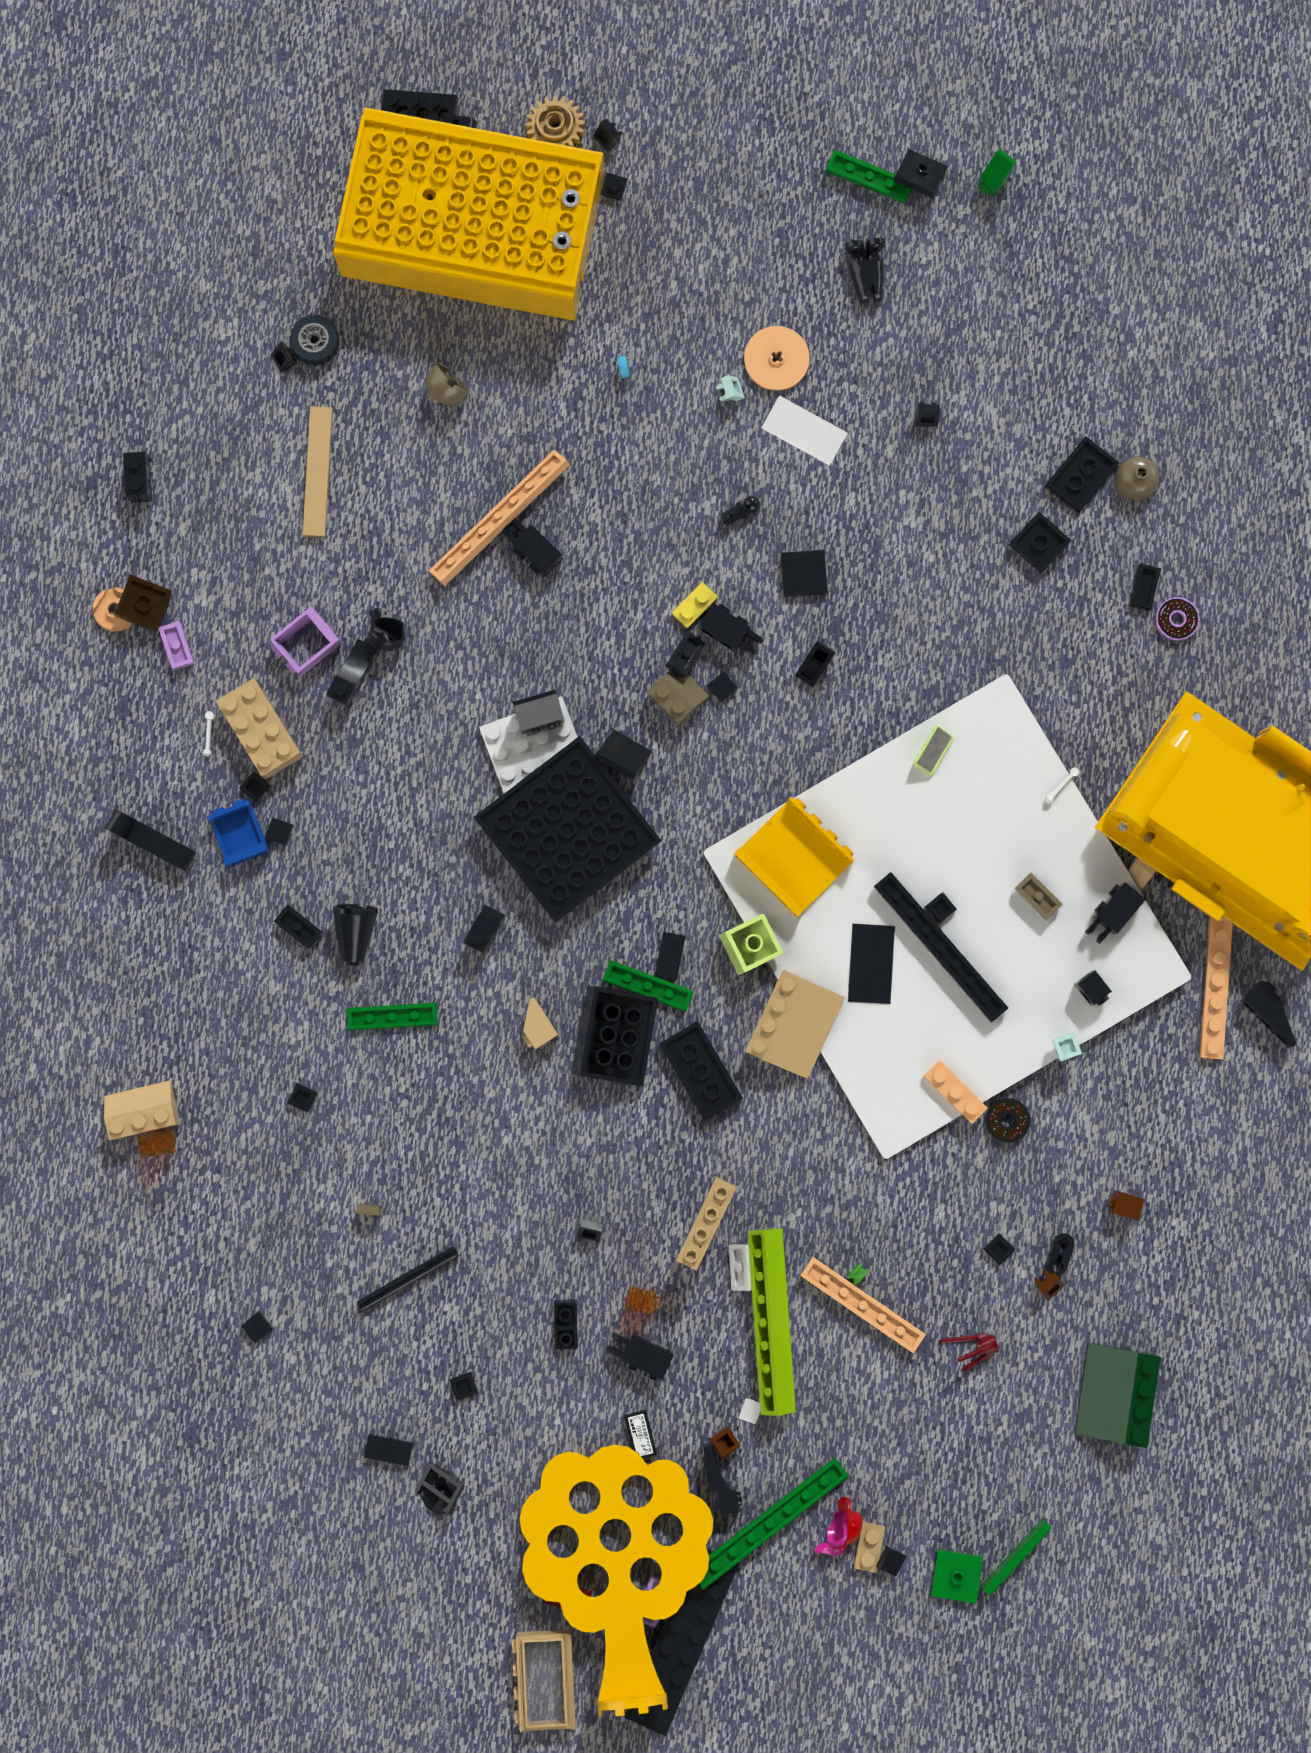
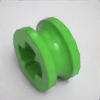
[847,1263,869,1285]

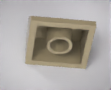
[647,671,709,727]

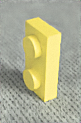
[672,582,718,629]

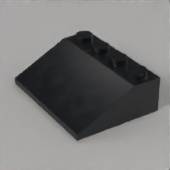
[572,986,658,1087]

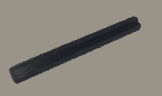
[357,1246,459,1312]

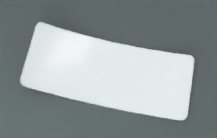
[739,1398,760,1424]

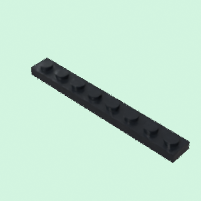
[873,872,1008,1023]

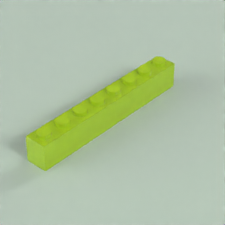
[747,1228,796,1416]

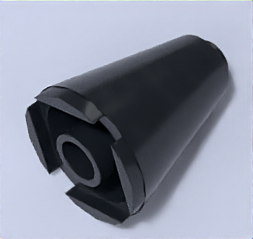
[333,904,378,966]

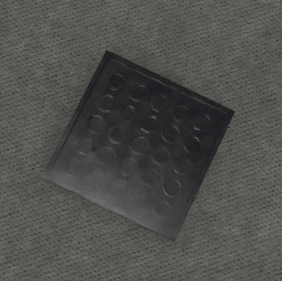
[474,736,662,923]

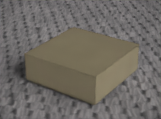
[356,1203,382,1216]

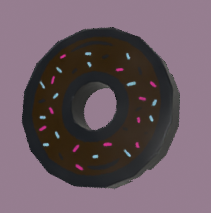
[985,1098,1030,1143]

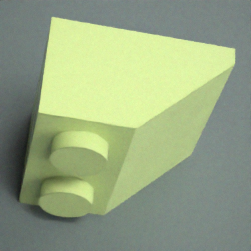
[719,913,784,975]

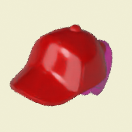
[814,1497,863,1556]

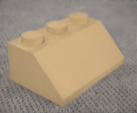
[104,1080,181,1140]

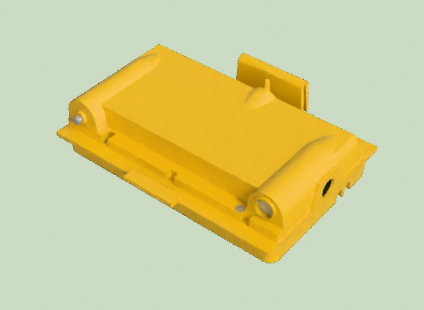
[1094,691,1311,971]

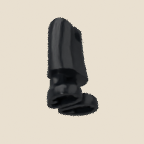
[844,238,885,304]

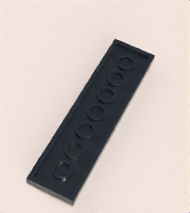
[623,1547,740,1736]

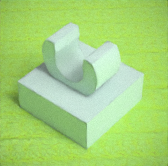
[716,375,744,401]
[1052,1032,1082,1061]

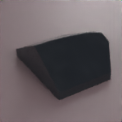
[415,1462,465,1515]

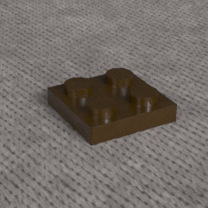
[114,574,172,632]

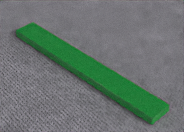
[699,1457,849,1590]

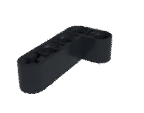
[105,809,197,872]

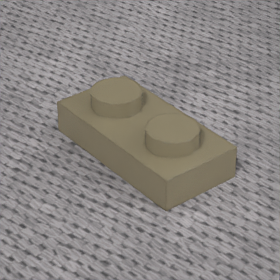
[1014,873,1063,920]

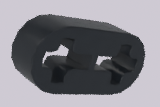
[1046,1233,1074,1275]

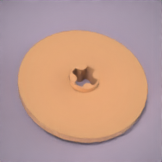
[744,326,810,391]

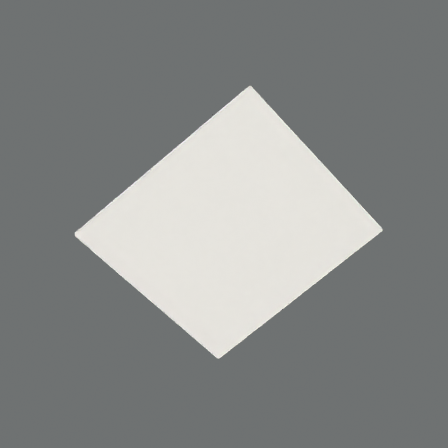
[704,674,1191,1159]

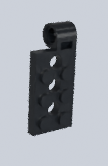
[381,89,477,128]

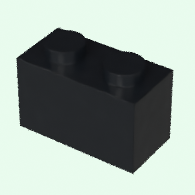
[123,451,153,503]

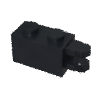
[502,519,563,577]
[698,603,763,655]
[1085,882,1146,944]
[605,1332,674,1381]

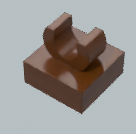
[1034,1270,1064,1300]

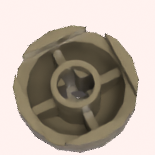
[425,362,469,406]
[1114,456,1160,501]

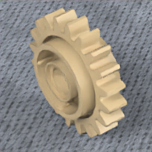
[525,95,586,147]

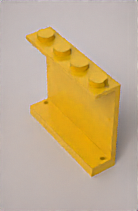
[734,797,855,918]

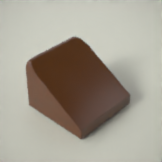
[709,1426,741,1459]

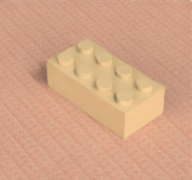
[216,678,303,780]

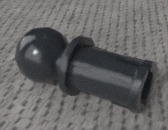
[720,495,760,526]

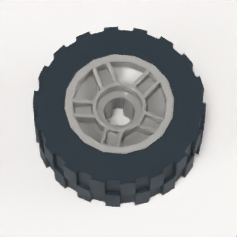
[289,314,339,366]

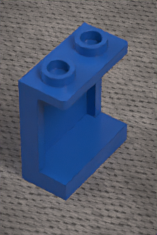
[207,799,271,868]

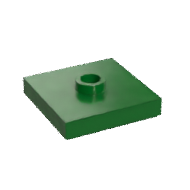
[930,1549,983,1604]

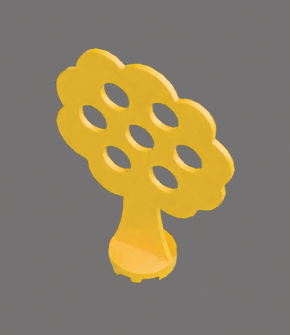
[520,1445,713,1717]

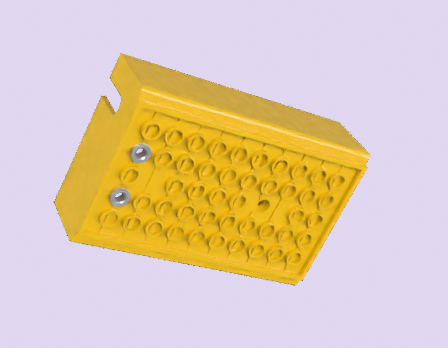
[333,107,604,321]

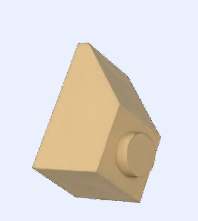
[523,997,559,1050]

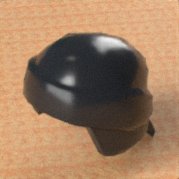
[369,608,405,651]

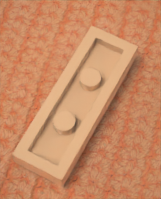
[923,1060,988,1124]

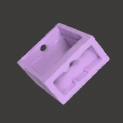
[270,606,342,677]

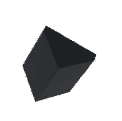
[271,342,298,373]

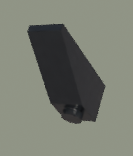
[1239,981,1296,1048]

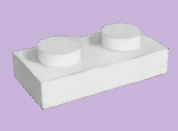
[729,1244,752,1291]

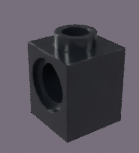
[1074,970,1112,1006]

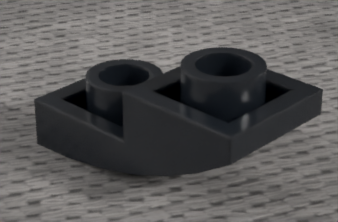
[554,1299,578,1349]

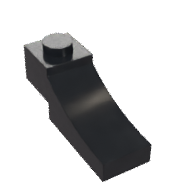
[326,639,378,707]
[703,1442,742,1515]

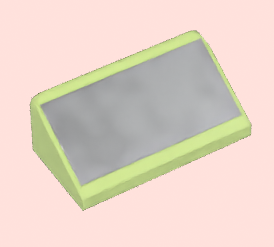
[912,725,954,776]

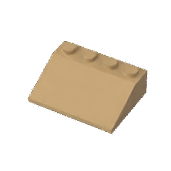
[745,969,845,1079]

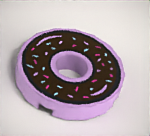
[1155,597,1200,641]

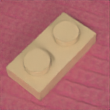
[854,1522,885,1573]

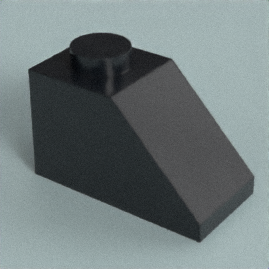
[463,905,505,954]

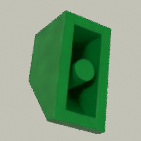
[977,148,1017,197]

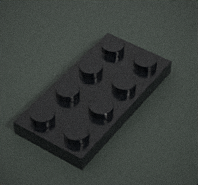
[659,1021,743,1121]

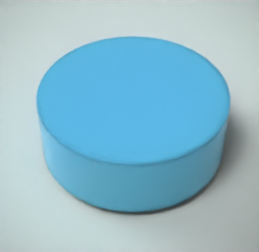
[618,355,630,378]

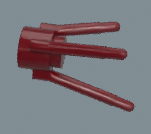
[940,1332,999,1372]

